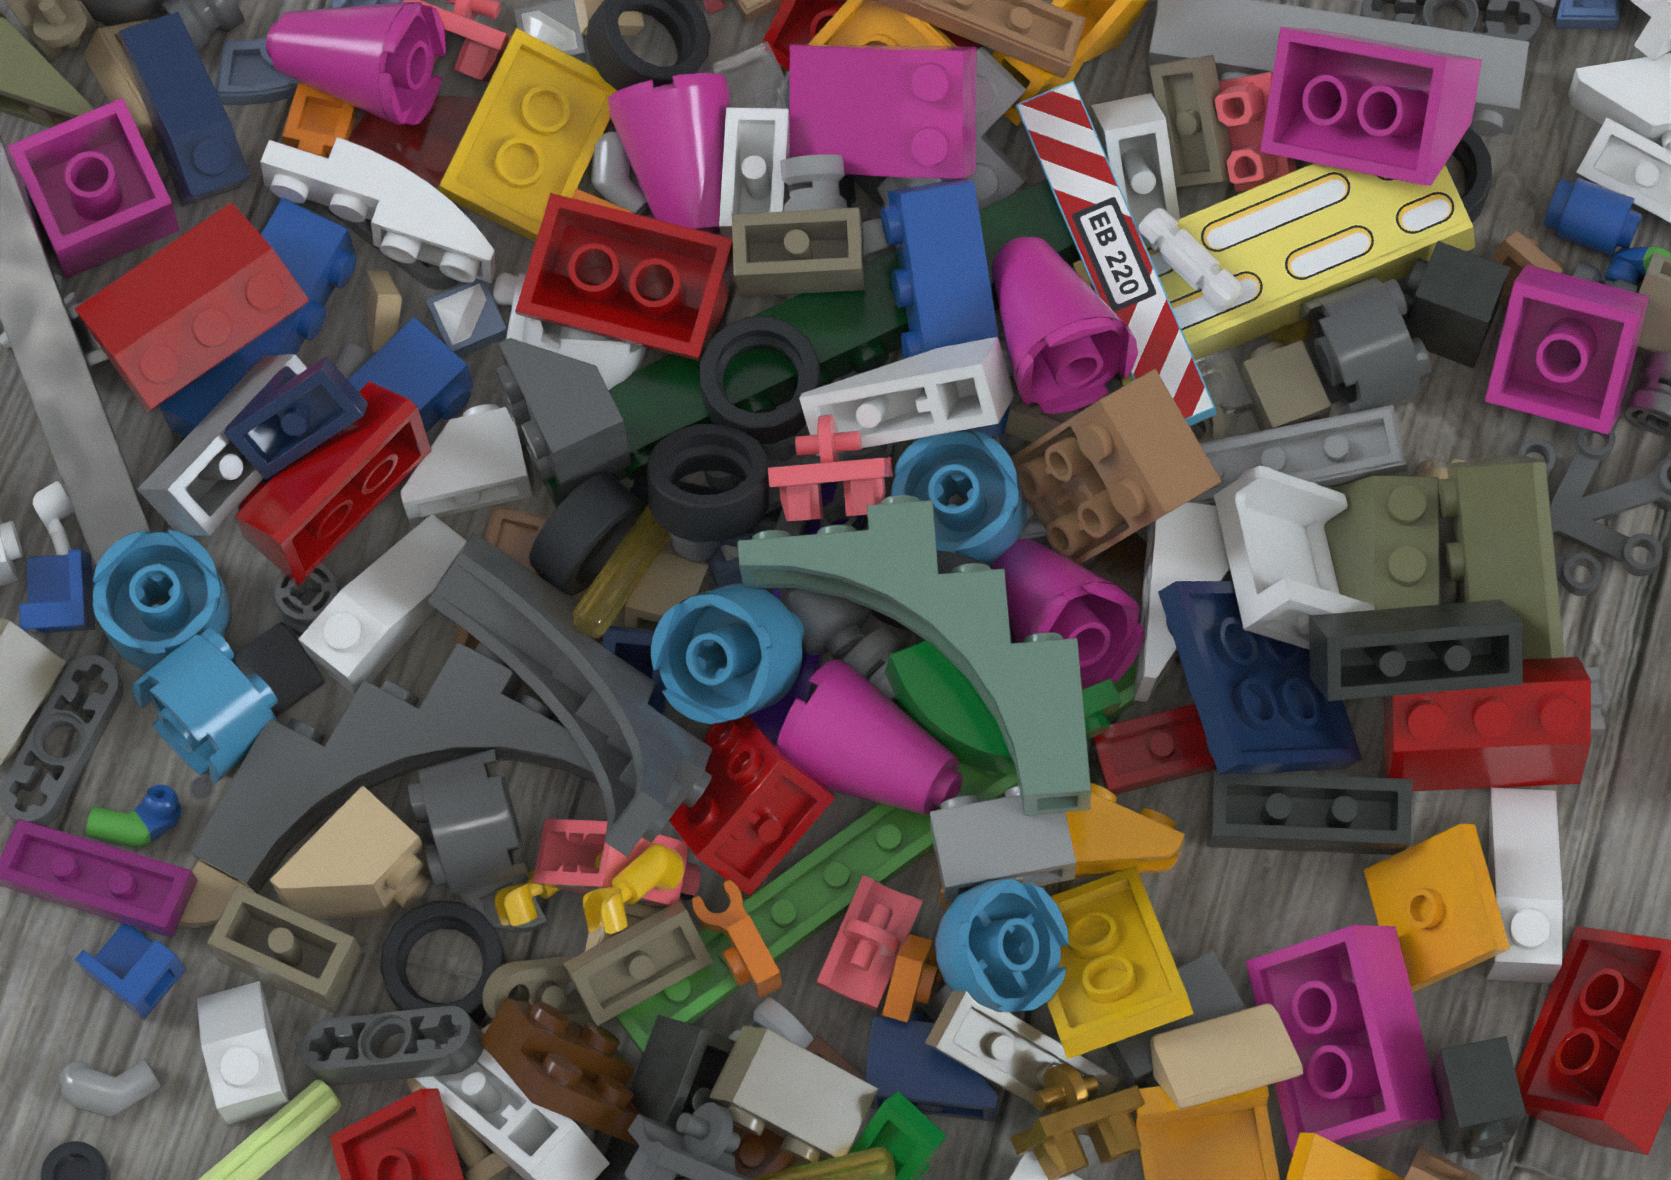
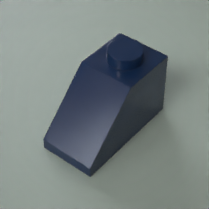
[865,1011,998,1122]

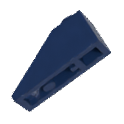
[119,12,250,207]

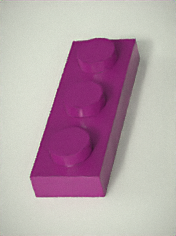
[0,819,198,938]

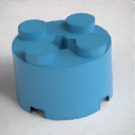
[891,431,1027,566]
[92,530,232,671]
[651,584,804,724]
[132,628,278,783]

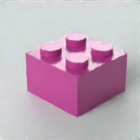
[7,98,180,279]
[1485,264,1650,435]

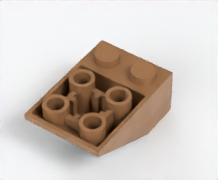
[1010,369,1222,565]

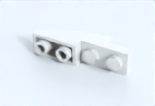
[260,137,496,283]

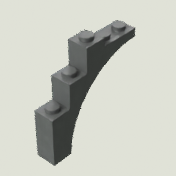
[427,532,712,857]
[191,642,599,894]

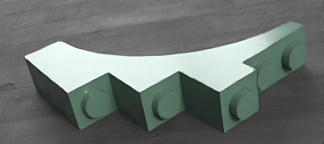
[738,495,1091,815]

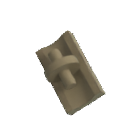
[4,0,99,64]

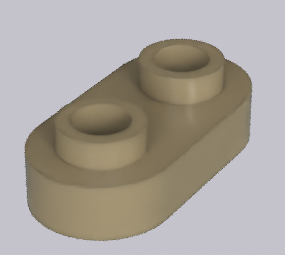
[483,956,594,1026]

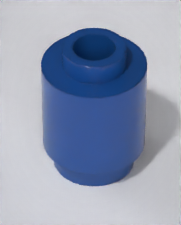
[1544,178,1642,256]

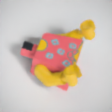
[494,819,701,934]

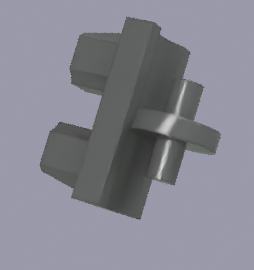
[625,1102,753,1180]

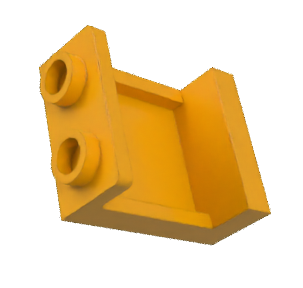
[1132,1085,1280,1180]

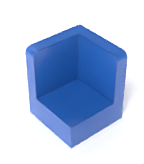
[19,549,95,634]
[75,924,186,1020]

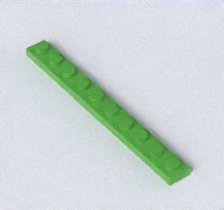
[615,657,1167,1055]

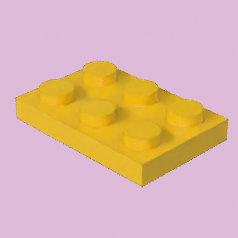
[437,28,617,243]
[1047,866,1194,1059]

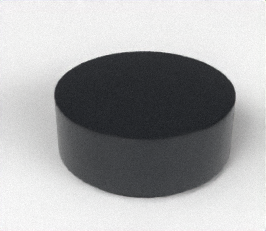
[41,1141,111,1180]

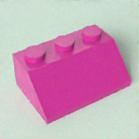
[1260,27,1483,186]
[1246,925,1443,1154]

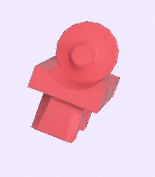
[403,0,511,83]
[1214,71,1297,192]
[768,414,893,522]
[815,875,923,1011]

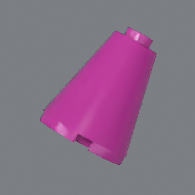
[266,2,446,125]
[608,73,731,234]
[991,237,1138,414]
[990,539,1144,690]
[776,659,963,816]

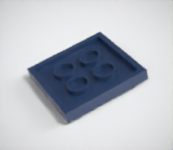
[1158,581,1363,775]

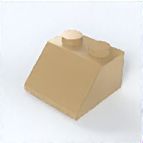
[270,785,430,920]

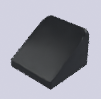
[231,622,325,717]

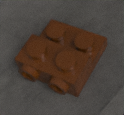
[480,997,643,1145]

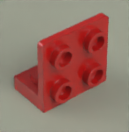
[669,713,835,896]

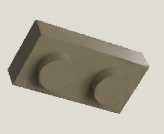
[1149,55,1232,188]
[563,900,713,1026]

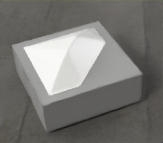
[514,0,587,62]

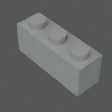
[137,354,307,536]

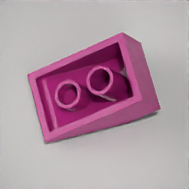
[790,44,977,179]

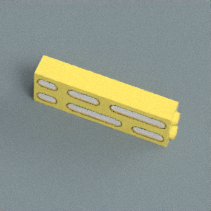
[1073,163,1475,386]

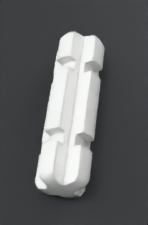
[1138,208,1243,312]

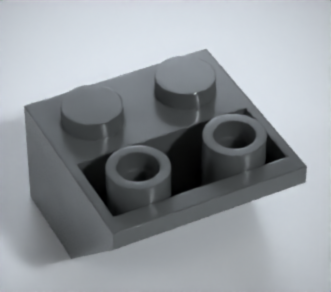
[495,338,632,496]

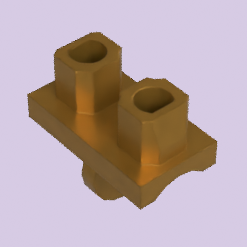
[1010,1063,1145,1180]

